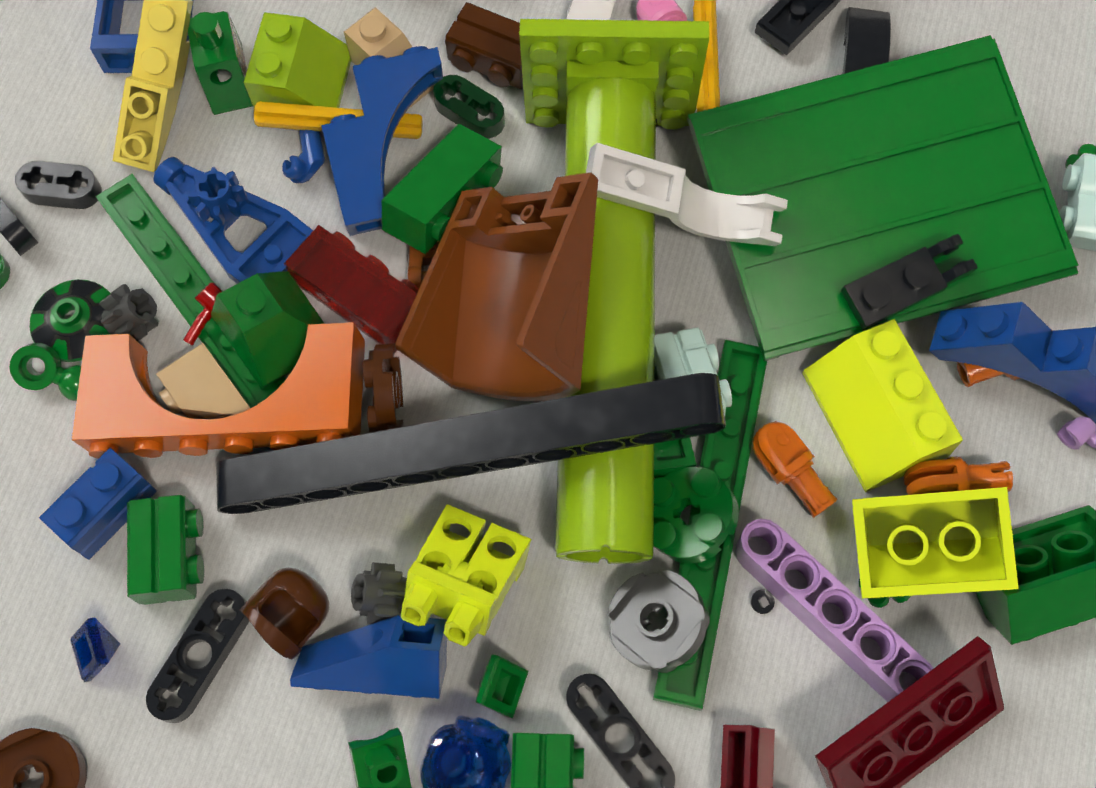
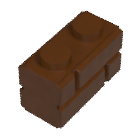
[445,2,523,90]

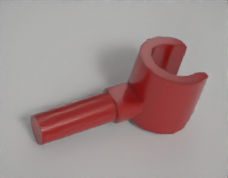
[183,282,222,346]

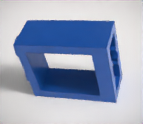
[90,0,194,73]

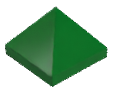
[476,654,529,719]

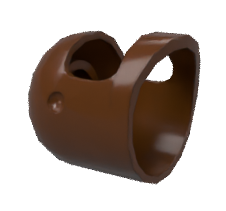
[240,567,329,660]

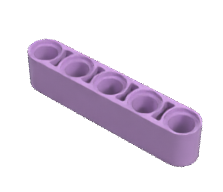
[735,519,934,702]

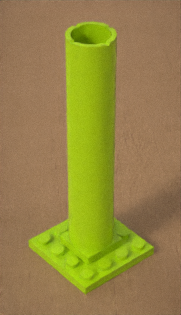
[519,19,709,564]

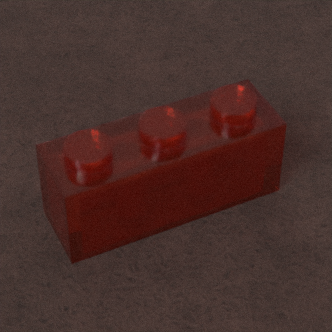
[284,225,419,353]

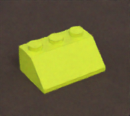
[802,319,963,493]
[852,487,1019,599]

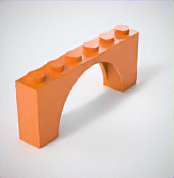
[72,322,365,459]

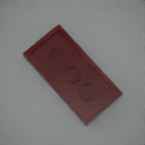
[815,636,1004,788]

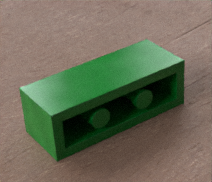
[381,124,503,254]

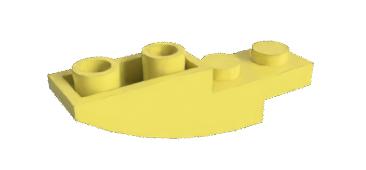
[112,0,193,172]

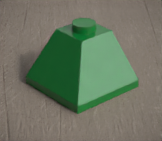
[211,271,325,389]

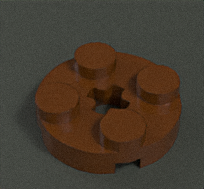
[363,343,403,433]
[0,728,87,788]

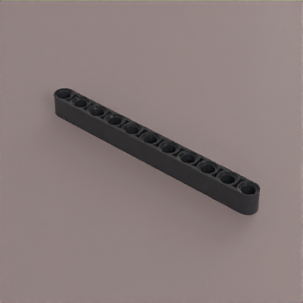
[216,373,726,514]

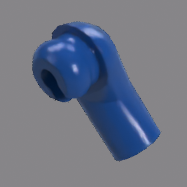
[282,130,325,183]

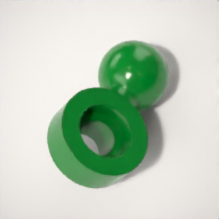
[9,343,81,401]

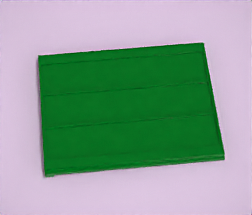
[687,35,1078,361]

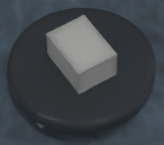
[751,590,775,614]

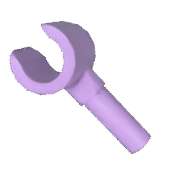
[1057,416,1096,450]

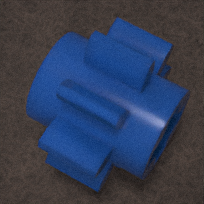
[187,167,248,226]

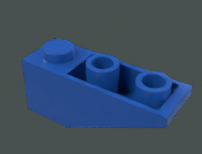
[290,615,447,699]

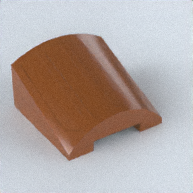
[395,172,598,402]

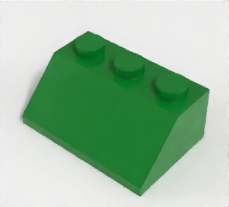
[975,505,1096,645]

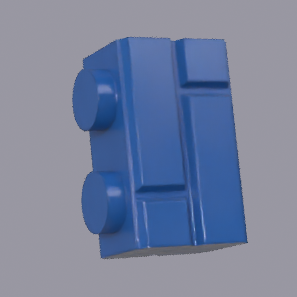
[39,448,157,560]

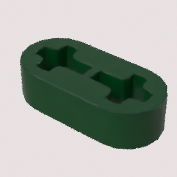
[433,75,505,139]

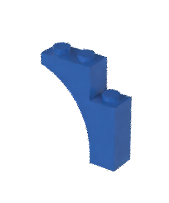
[321,46,443,236]
[929,302,1096,423]

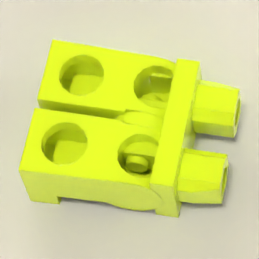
[401,504,531,647]

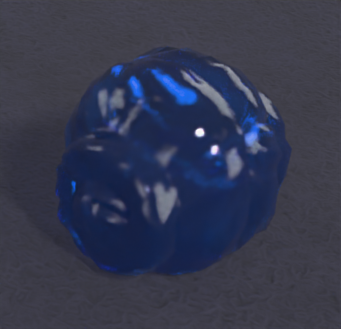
[420,715,512,788]

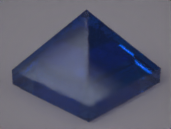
[70,617,120,683]

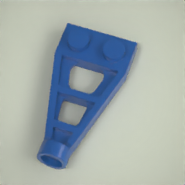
[153,157,321,284]

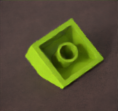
[244,12,351,108]

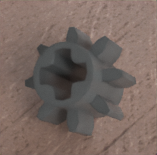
[99,284,159,341]
[351,562,407,624]

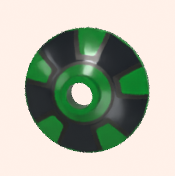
[29,279,111,362]

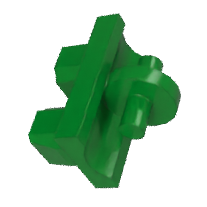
[348,728,412,788]

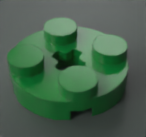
[653,467,739,564]

